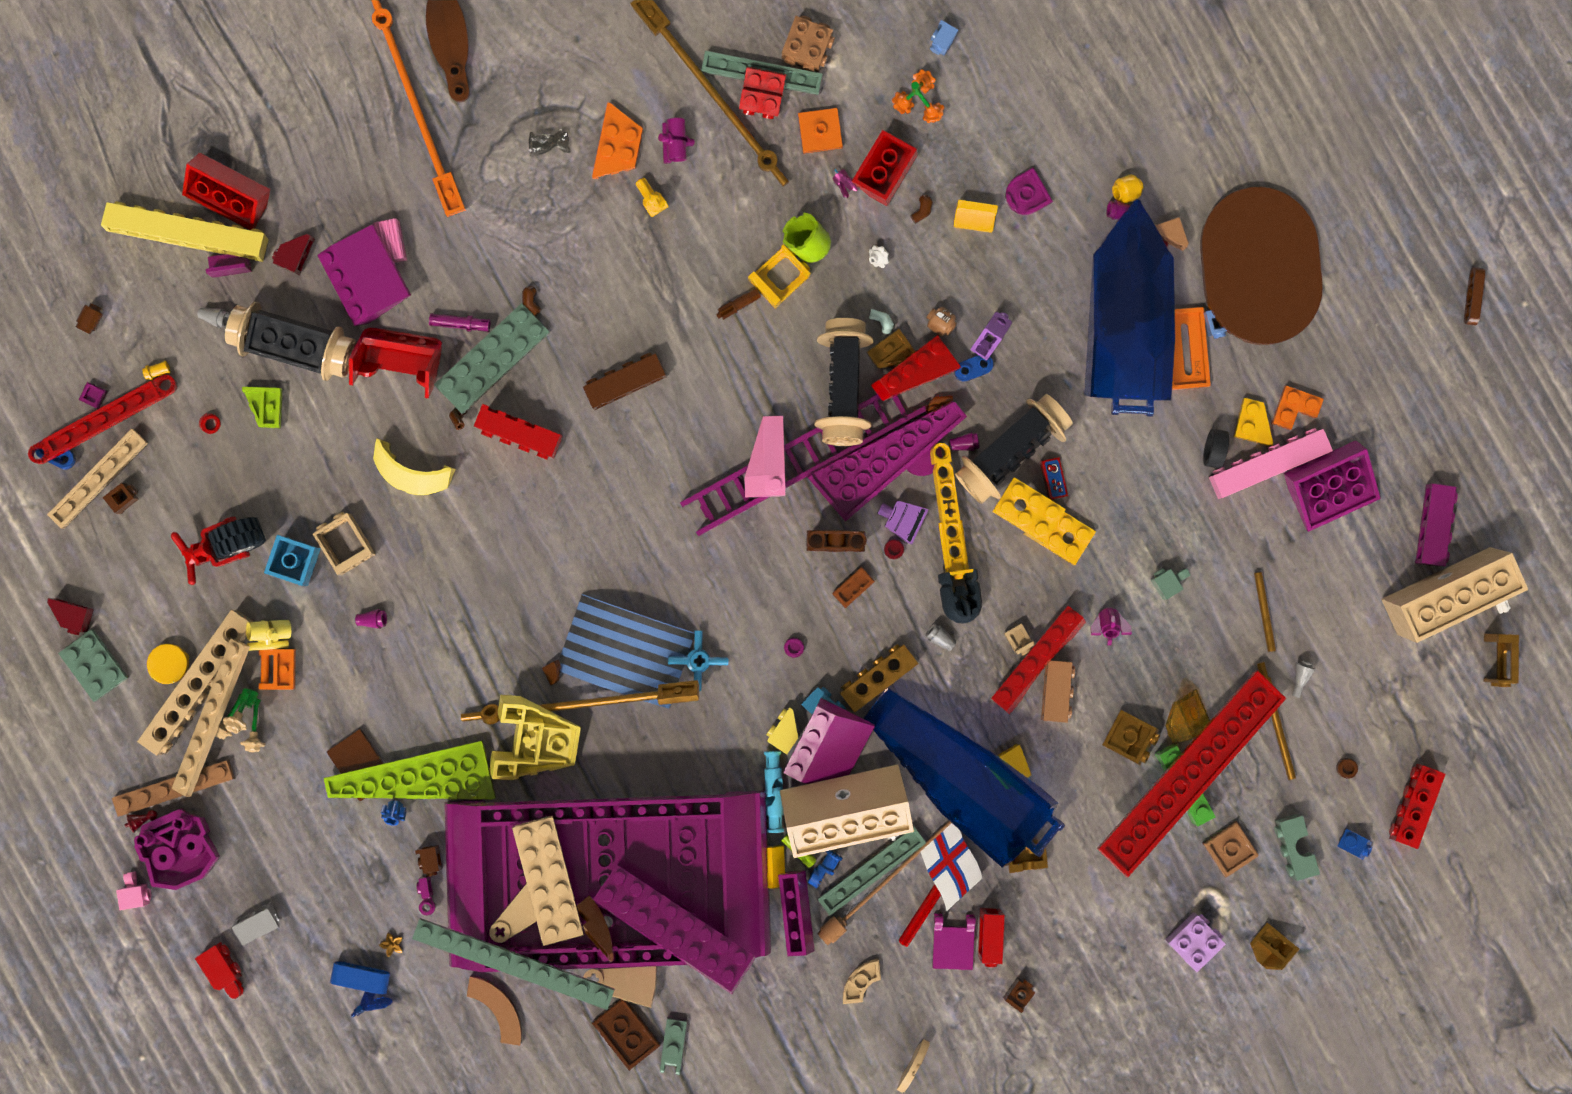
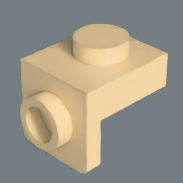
[1003,623,1035,656]

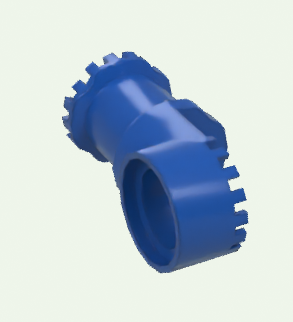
[807,850,843,888]

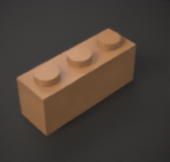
[1041,660,1075,723]

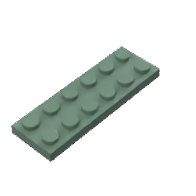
[434,303,550,415]

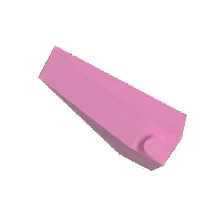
[745,416,785,498]

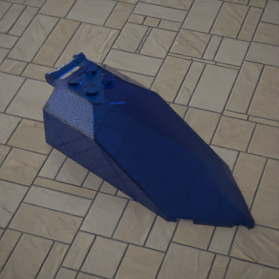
[1084,199,1175,417]

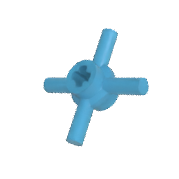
[668,631,728,691]

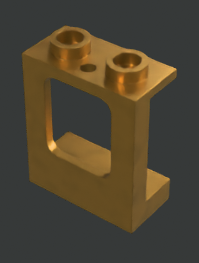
[1484,634,1519,687]

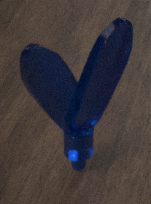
[351,991,393,1017]

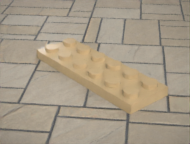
[512,815,583,946]

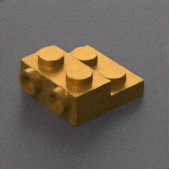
[1102,710,1160,765]

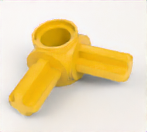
[635,178,668,217]

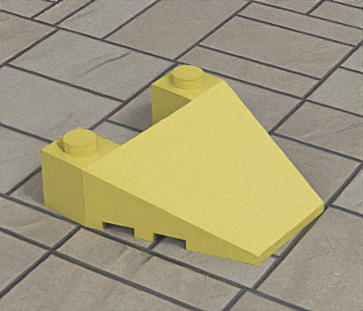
[489,695,581,780]

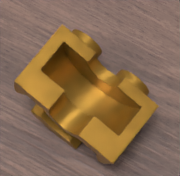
[1006,839,1048,873]

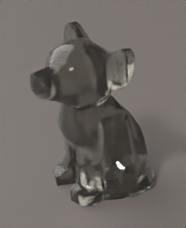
[529,130,571,156]

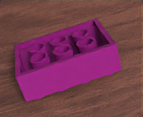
[317,224,411,326]
[1283,440,1381,532]
[783,698,875,784]

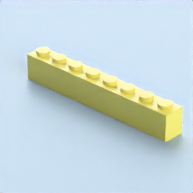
[101,201,269,262]

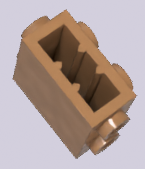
[782,16,835,72]

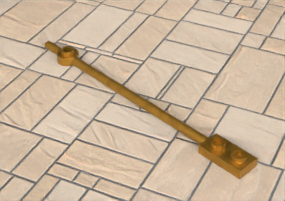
[630,0,789,187]
[461,680,699,725]

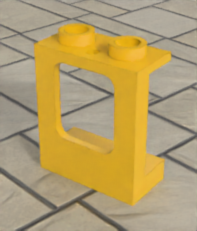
[748,244,811,309]

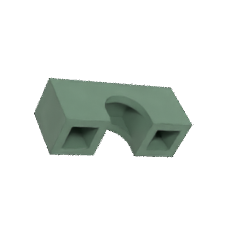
[1274,814,1320,881]

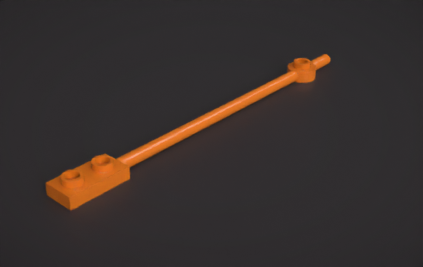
[371,0,466,217]

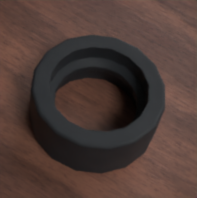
[1203,429,1229,469]

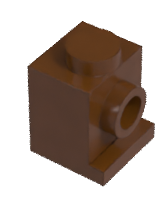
[102,483,139,514]
[415,845,443,877]
[1003,978,1035,1013]

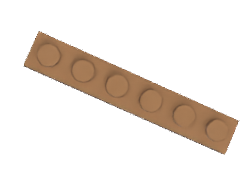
[112,760,235,817]

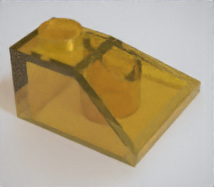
[1165,689,1210,744]

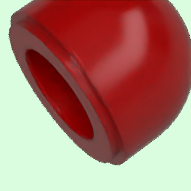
[199,413,221,434]

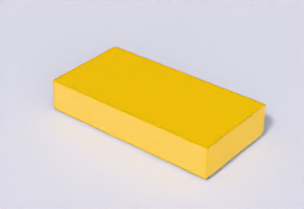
[766,845,785,889]

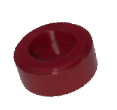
[884,539,904,559]

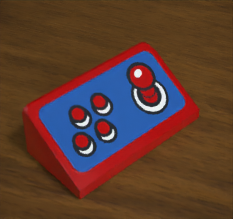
[1040,457,1068,500]

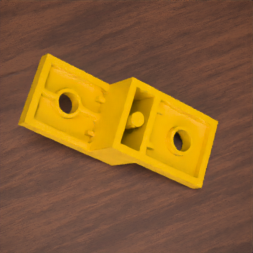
[992,477,1096,565]

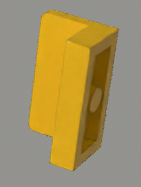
[953,200,998,233]

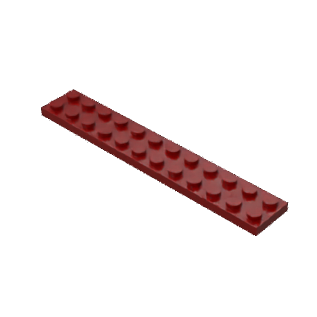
[1097,670,1287,877]

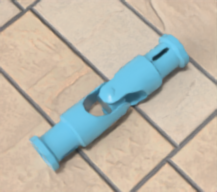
[764,751,784,833]

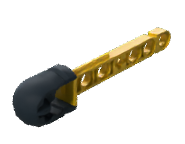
[930,443,982,624]

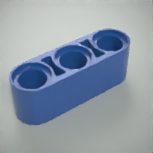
[330,961,391,994]

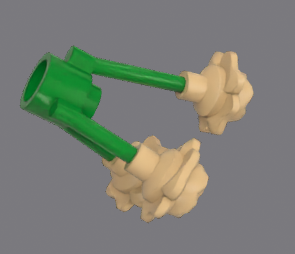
[215,688,266,752]

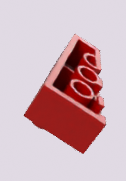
[871,335,962,401]
[474,404,563,460]

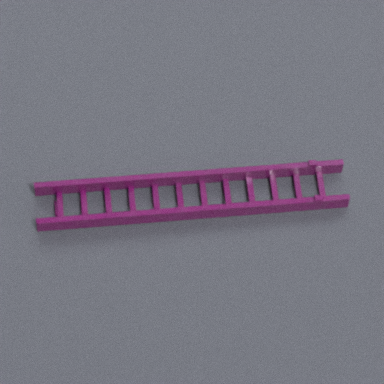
[680,394,927,536]

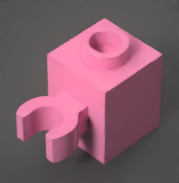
[116,871,151,910]

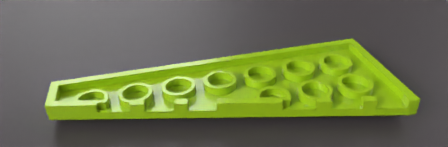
[323,740,496,800]

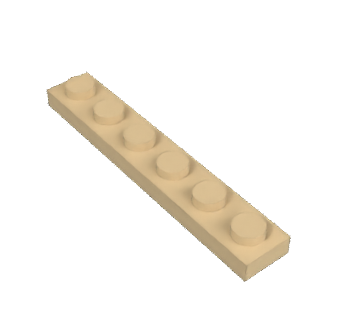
[47,429,148,529]

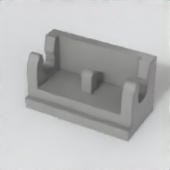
[232,902,280,946]

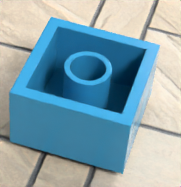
[264,535,321,586]

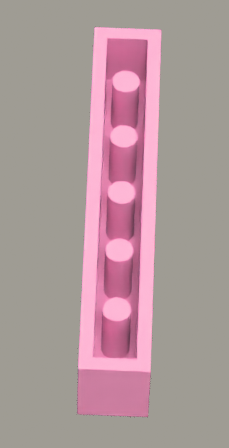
[1209,428,1333,499]

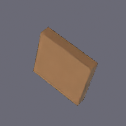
[1202,821,1259,878]

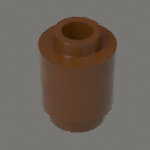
[75,303,103,334]

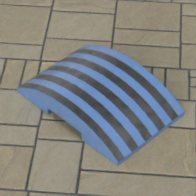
[559,594,695,709]

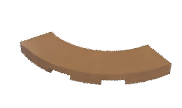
[467,975,522,1046]

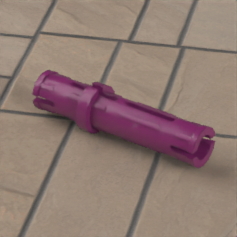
[429,313,491,332]

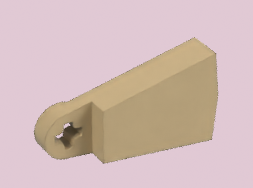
[489,884,537,943]
[583,966,657,1008]

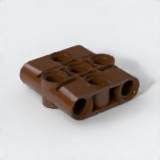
[806,530,867,552]

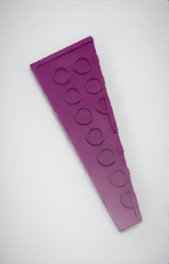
[807,401,967,522]

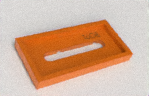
[1163,307,1211,390]

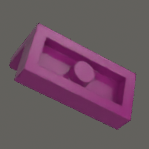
[206,254,252,278]

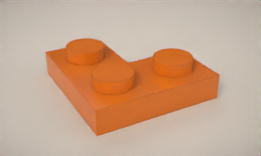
[1271,385,1324,430]

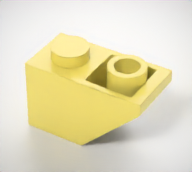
[766,707,798,754]

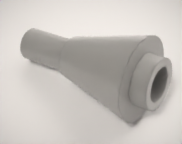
[1292,660,1316,698]

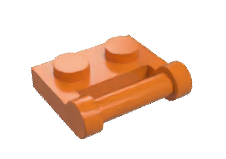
[259,649,296,690]

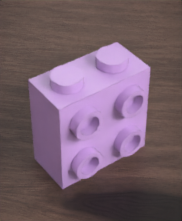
[1165,912,1226,972]

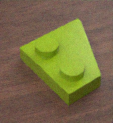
[242,387,282,429]

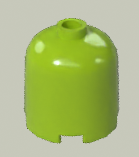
[782,213,831,263]

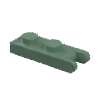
[660,1017,687,1075]

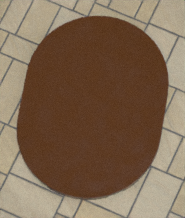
[1200,187,1323,345]

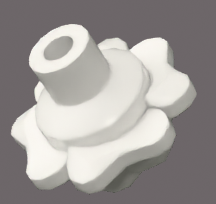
[869,245,889,268]

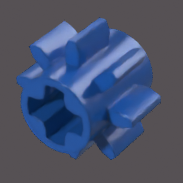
[381,800,406,826]

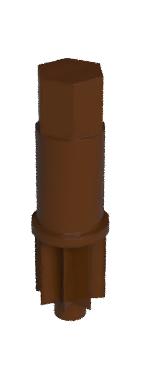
[716,288,761,320]

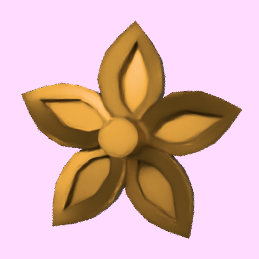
[379,932,403,957]

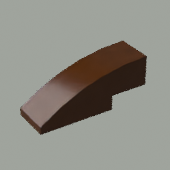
[577,895,614,962]

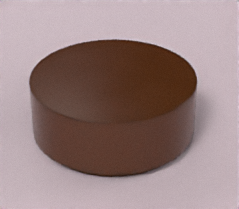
[1336,758,1358,779]

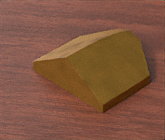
[1250,923,1300,970]

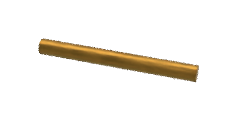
[1254,572,1276,652]

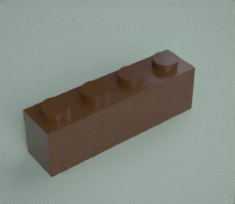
[583,352,667,411]

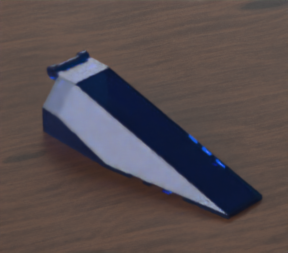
[863,688,1065,868]

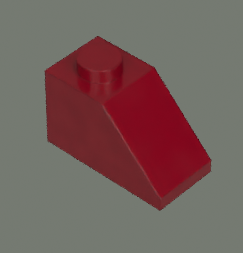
[272,234,315,276]
[47,598,94,635]

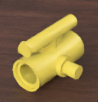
[246,619,291,651]

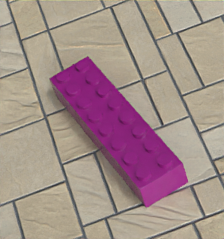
[593,865,755,994]

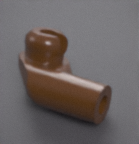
[910,195,933,224]
[449,408,467,430]

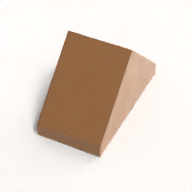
[1148,217,1189,251]

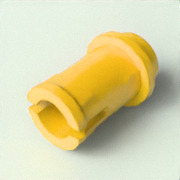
[142,361,170,380]

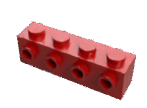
[1389,764,1446,849]

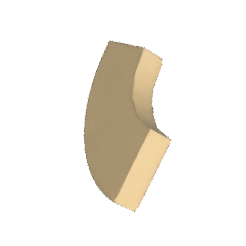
[843,959,881,1004]
[897,1039,930,1093]

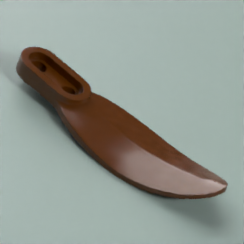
[426,0,470,103]

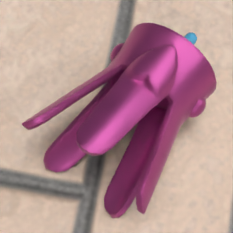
[832,169,858,198]

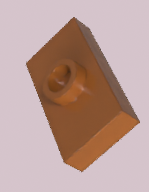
[832,567,875,608]

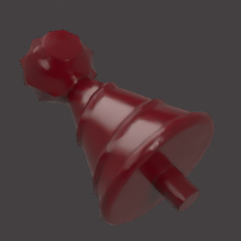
[124,810,158,833]

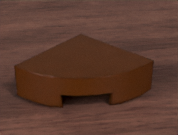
[542,659,561,686]

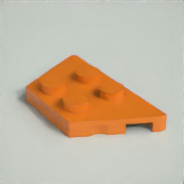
[592,102,643,179]

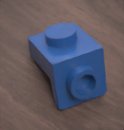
[1338,829,1373,860]

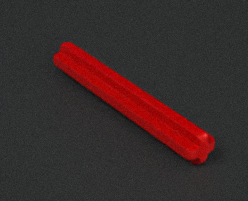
[899,884,941,947]

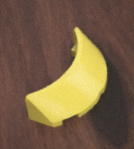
[373,438,456,495]

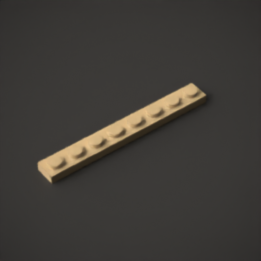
[172,639,250,797]

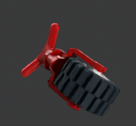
[171,516,266,585]

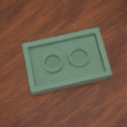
[58,629,129,702]

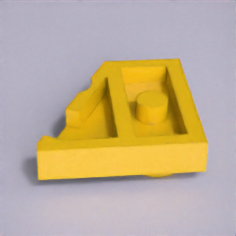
[1234,398,1273,446]

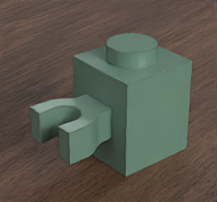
[1150,568,1191,600]

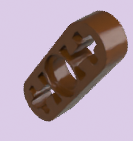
[1464,267,1485,326]

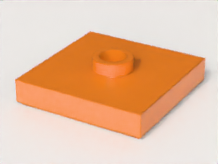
[798,108,843,154]

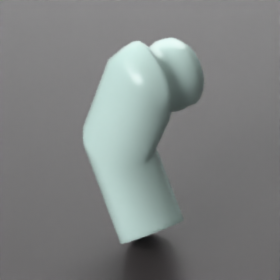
[869,309,894,334]

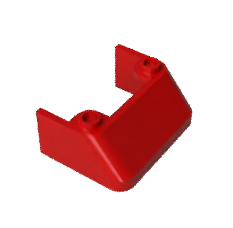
[349,328,442,399]

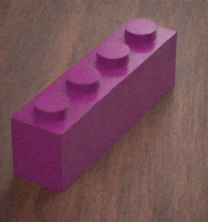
[1415,483,1458,567]
[778,870,815,956]

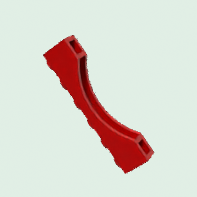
[991,606,1086,715]

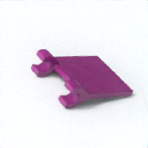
[932,913,976,970]

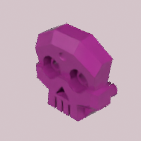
[134,808,220,890]

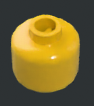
[1112,174,1143,203]

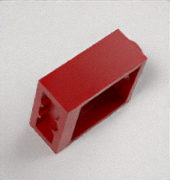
[978,908,1005,967]

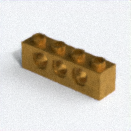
[839,644,919,713]

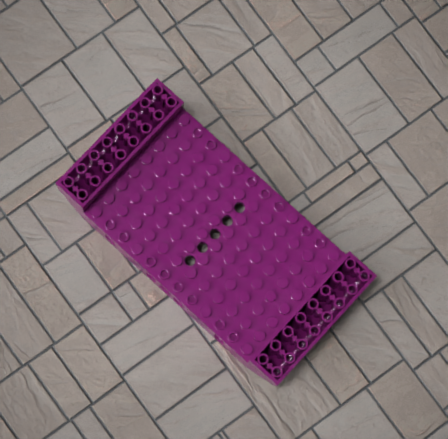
[444,791,771,972]

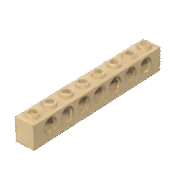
[137,610,254,756]

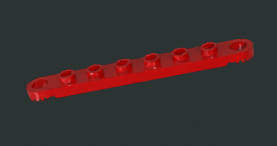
[28,374,177,464]

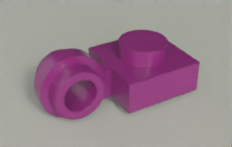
[416,876,436,916]

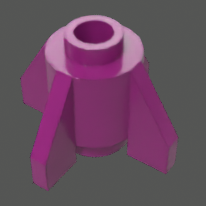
[1090,608,1132,645]

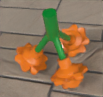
[892,69,945,123]

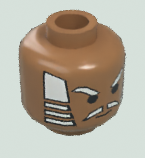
[926,307,957,336]

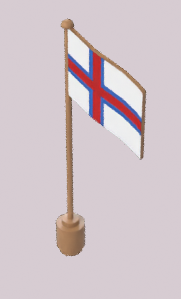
[817,814,982,945]

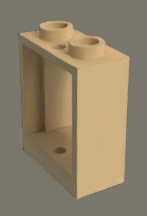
[313,512,376,575]

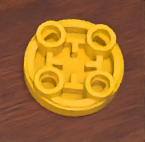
[147,644,189,684]

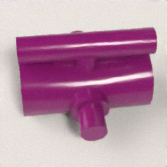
[658,118,695,164]

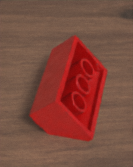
[182,153,270,230]

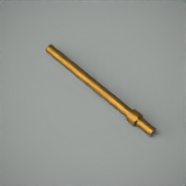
[1257,662,1296,780]

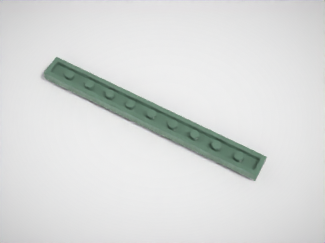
[412,918,615,1010]

